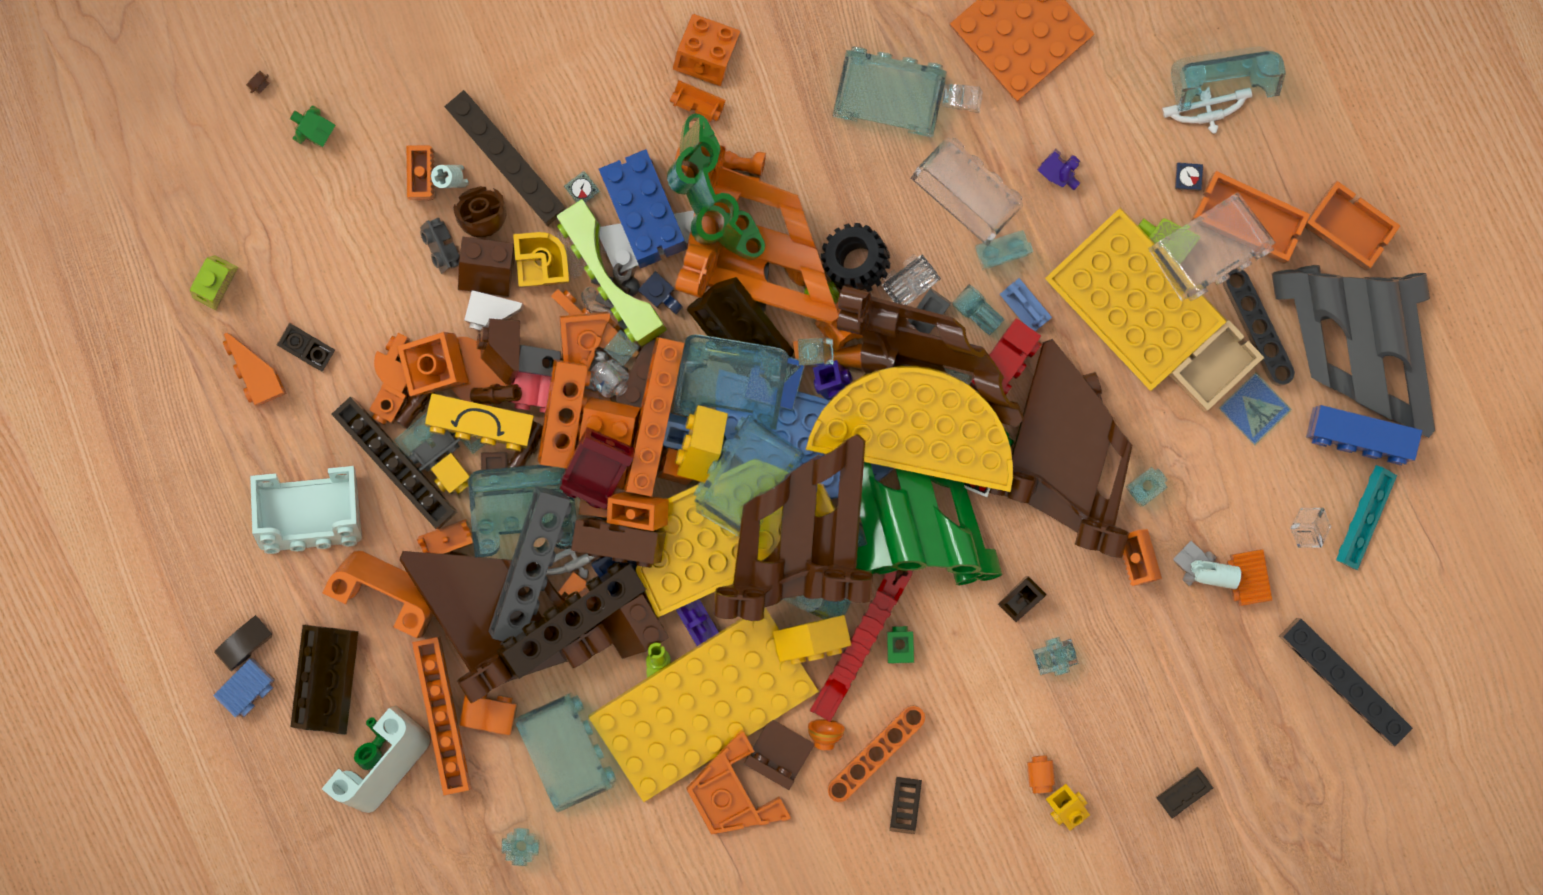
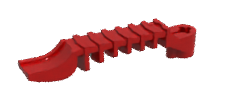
[810,570,913,722]

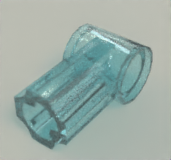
[952,284,1005,336]

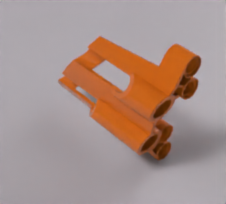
[675,145,839,324]

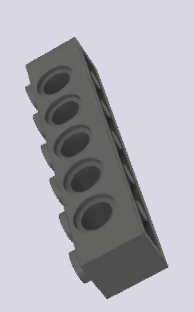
[489,486,572,641]

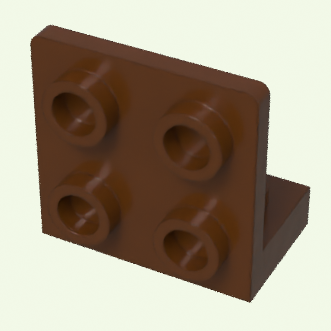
[744,720,814,790]

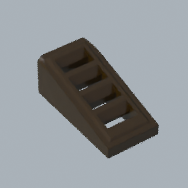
[889,777,922,834]

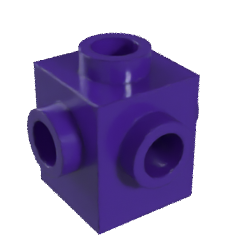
[813,360,853,400]

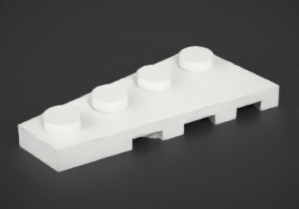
[599,211,694,273]

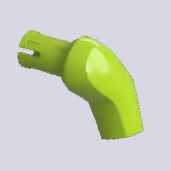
[646,643,671,678]

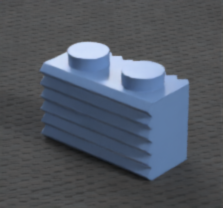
[213,658,274,718]

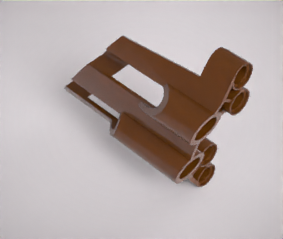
[837,286,1024,427]
[714,434,873,621]

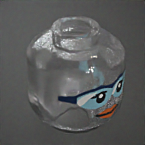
[591,359,629,398]

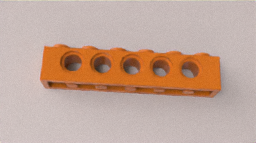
[623,337,684,497]
[412,636,472,796]

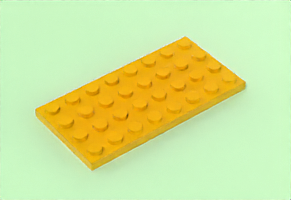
[588,608,819,802]

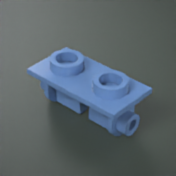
[999,278,1052,331]

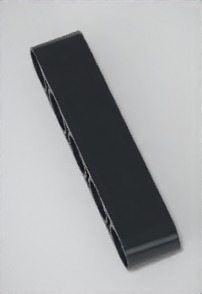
[1223,268,1295,386]

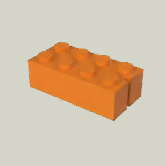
[1191,171,1310,264]

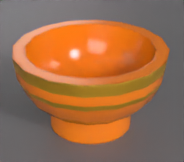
[808,719,845,750]

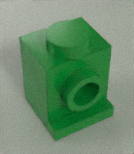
[887,626,914,663]

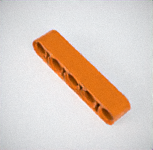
[827,705,925,802]

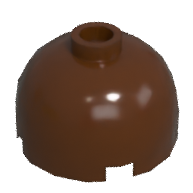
[453,186,507,238]

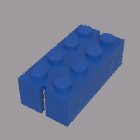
[599,149,688,269]
[1306,405,1423,466]

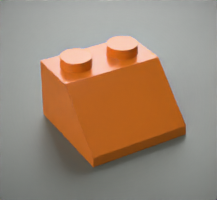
[397,332,468,396]

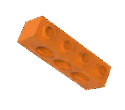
[537,359,591,468]

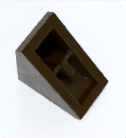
[998,576,1047,622]

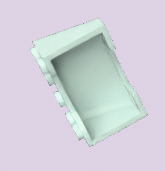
[250,466,362,554]
[322,706,430,813]

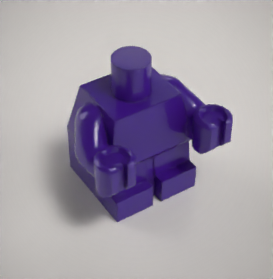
[1037,148,1080,190]

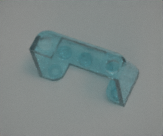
[832,46,947,138]
[694,415,804,537]
[514,692,617,813]

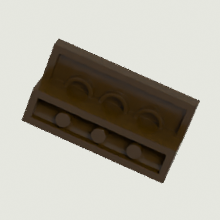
[686,277,794,378]
[290,624,359,735]

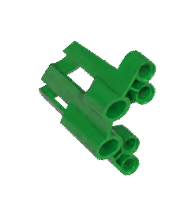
[667,113,765,260]
[856,462,1002,586]

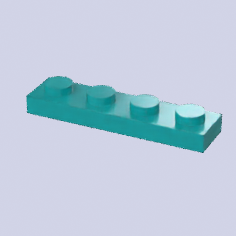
[1336,465,1397,570]

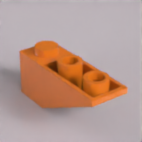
[223,333,287,406]

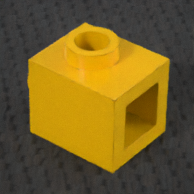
[431,453,472,494]

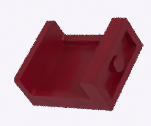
[560,427,634,510]

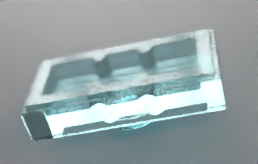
[394,413,435,460]

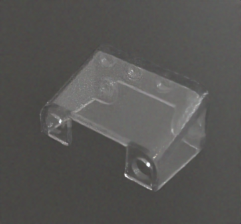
[1148,192,1276,302]

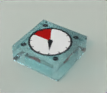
[564,171,600,203]

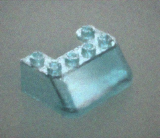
[468,465,577,558]

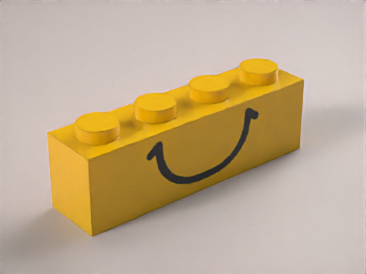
[425,394,534,452]

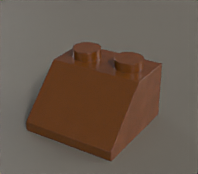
[458,236,515,297]
[477,318,520,385]
[601,592,669,659]

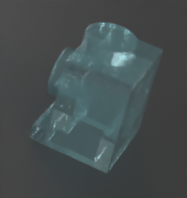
[1125,467,1168,507]

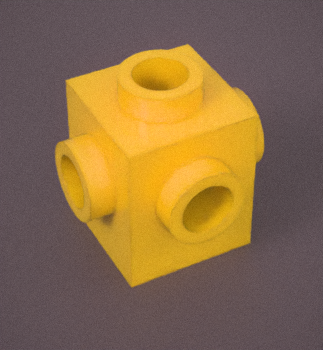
[1046,784,1090,831]

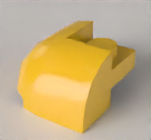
[513,232,570,287]

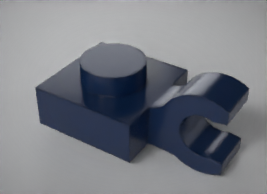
[638,271,683,314]

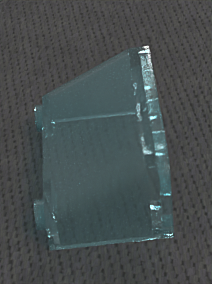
[1171,46,1286,111]
[673,335,788,430]

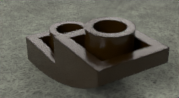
[276,323,335,372]
[214,615,272,671]

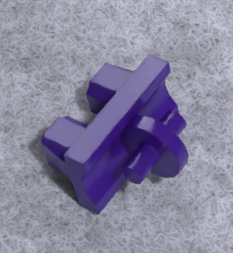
[676,599,719,646]

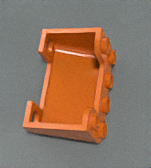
[322,550,434,638]

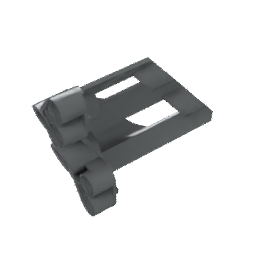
[1272,265,1435,438]

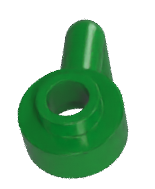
[354,717,386,770]

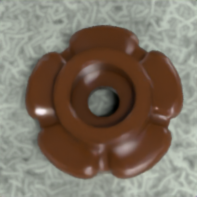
[246,71,269,94]

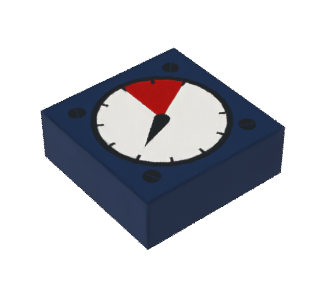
[1175,163,1203,191]

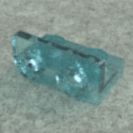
[975,230,1033,270]

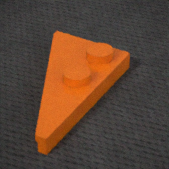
[559,312,610,395]

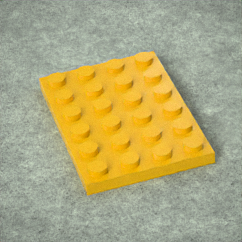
[1045,207,1227,391]

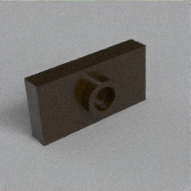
[1156,767,1213,819]

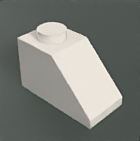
[464,290,524,331]

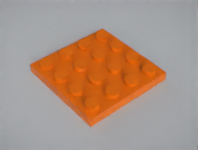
[949,0,1095,102]

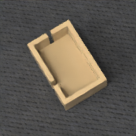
[1169,320,1264,412]

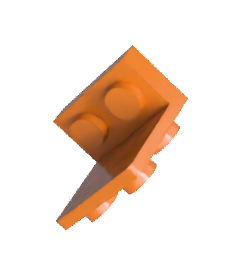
[673,14,740,86]

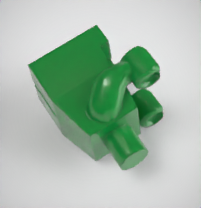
[289,105,336,147]

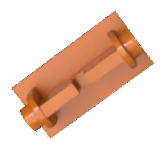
[670,80,726,122]

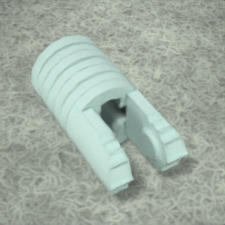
[431,165,468,188]
[1191,560,1241,589]

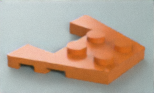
[686,730,791,835]

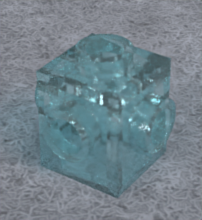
[1033,637,1079,676]
[502,828,539,866]

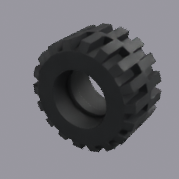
[821,223,891,292]

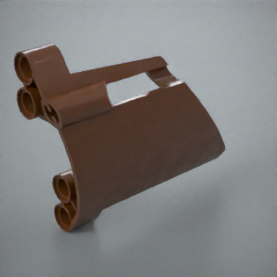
[989,339,1133,558]
[399,551,614,703]

